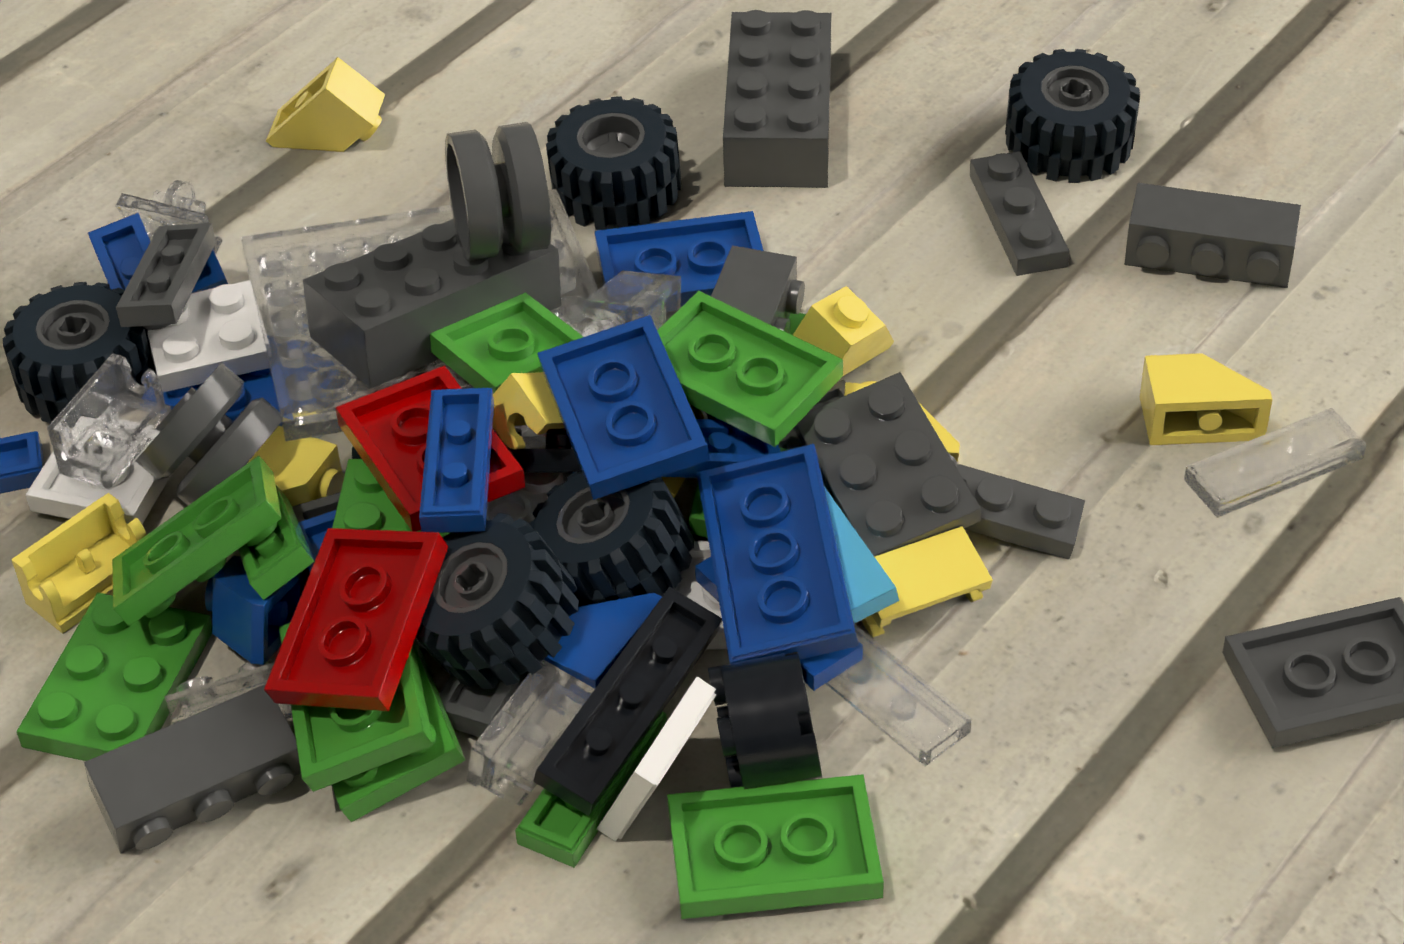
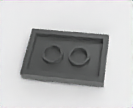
[794,372,981,556]
[1222,597,1404,748]

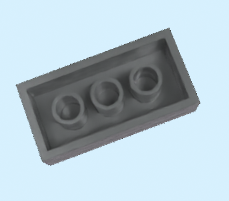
[723,10,832,188]
[303,219,562,389]

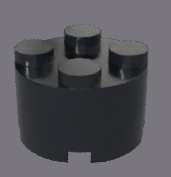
[708,652,822,789]

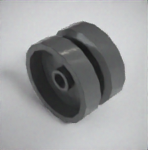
[445,122,551,261]
[135,362,285,505]

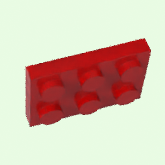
[335,365,525,531]
[264,528,448,711]

